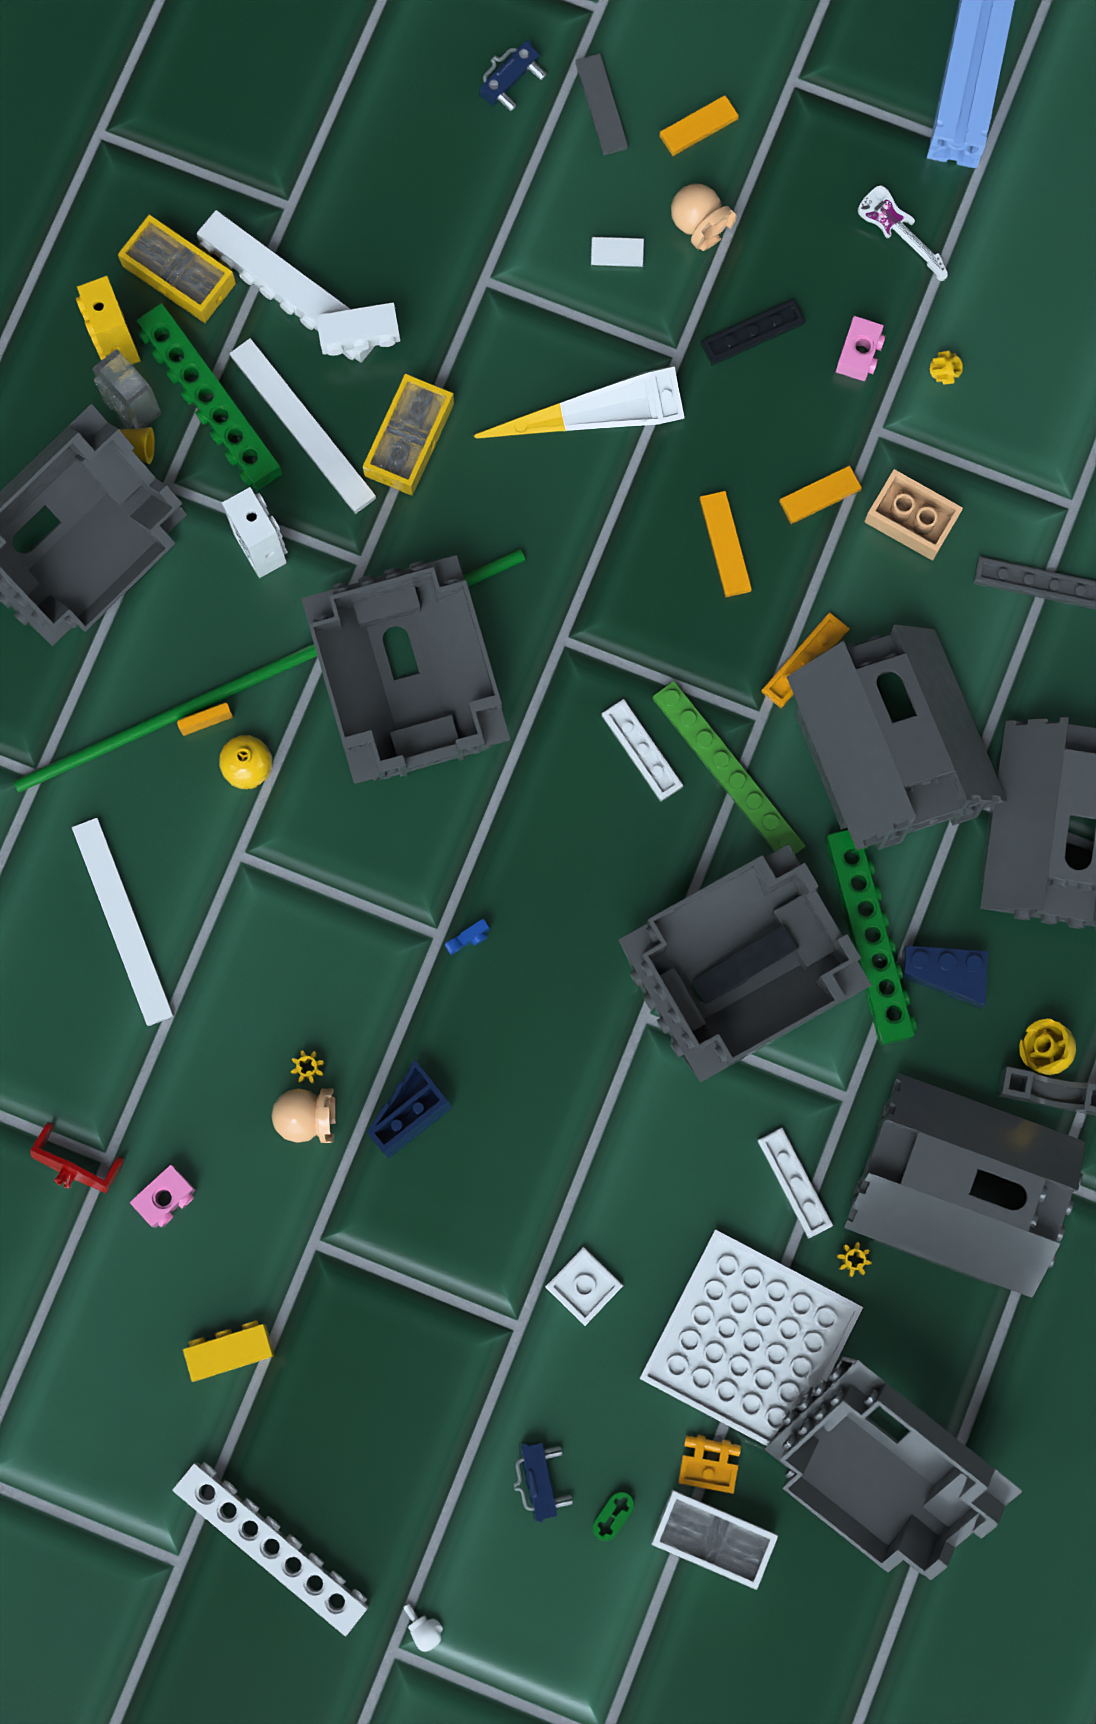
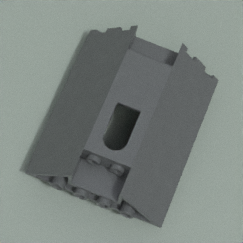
[0,404,187,646]
[301,555,511,784]
[787,625,1007,850]
[980,717,1096,931]
[618,844,872,1083]
[844,1073,1085,1298]
[764,1357,1022,1580]

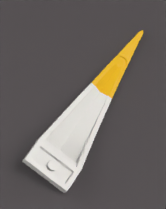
[474,366,684,438]

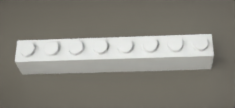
[197,211,375,363]

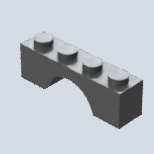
[997,1067,1096,1116]

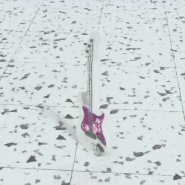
[858,186,948,281]

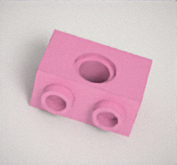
[836,316,886,381]
[130,1165,196,1228]

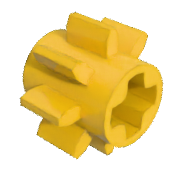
[930,351,963,385]
[291,1050,324,1084]
[837,1243,872,1277]

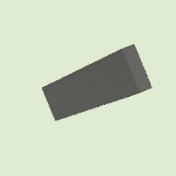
[576,54,628,156]

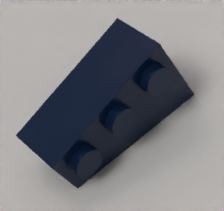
[901,946,988,1009]
[367,1060,452,1159]

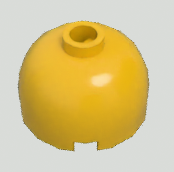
[219,735,273,789]
[1019,1019,1076,1075]

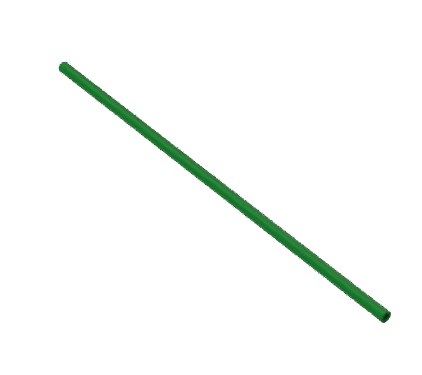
[13,549,525,793]

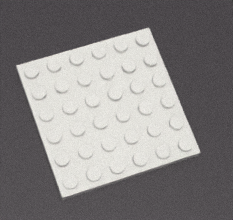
[639,1230,863,1446]

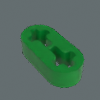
[593,1491,634,1541]

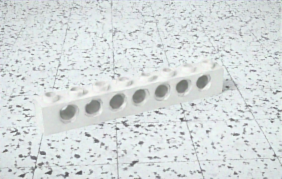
[172,1462,369,1636]

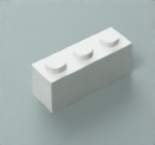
[316,302,400,356]

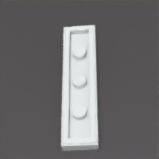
[602,699,683,801]
[758,1128,833,1239]

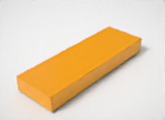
[660,95,739,156]
[779,466,862,524]

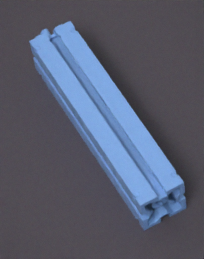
[927,0,1015,168]

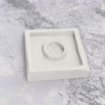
[546,1247,623,1326]

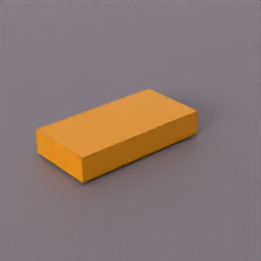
[177,703,233,736]

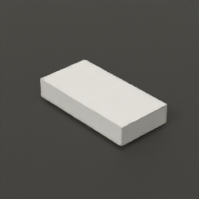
[591,237,644,267]

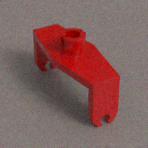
[30,1122,124,1194]

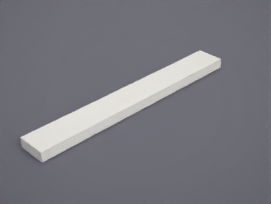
[229,339,376,514]
[72,818,173,1026]

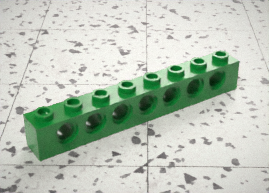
[136,303,282,492]
[824,830,917,1046]

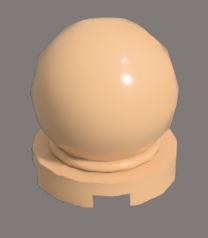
[671,183,737,251]
[271,1089,336,1143]

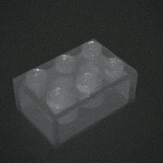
[92,348,162,429]

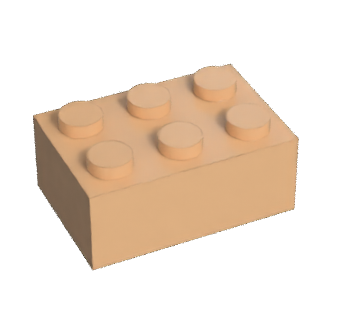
[865,469,963,561]

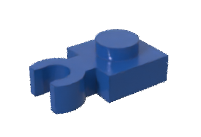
[445,919,490,955]

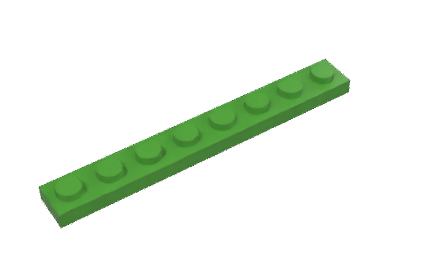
[652,681,806,855]

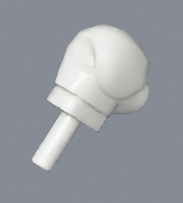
[404,1604,443,1651]

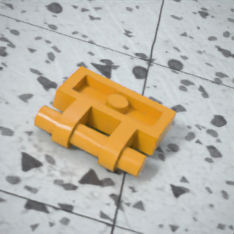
[678,1435,741,1494]

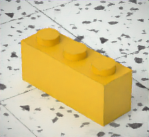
[183,1320,275,1382]

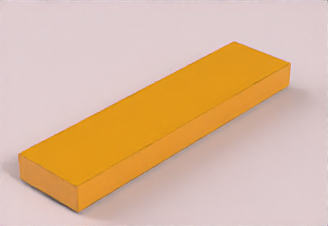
[700,491,752,598]
[761,612,850,709]

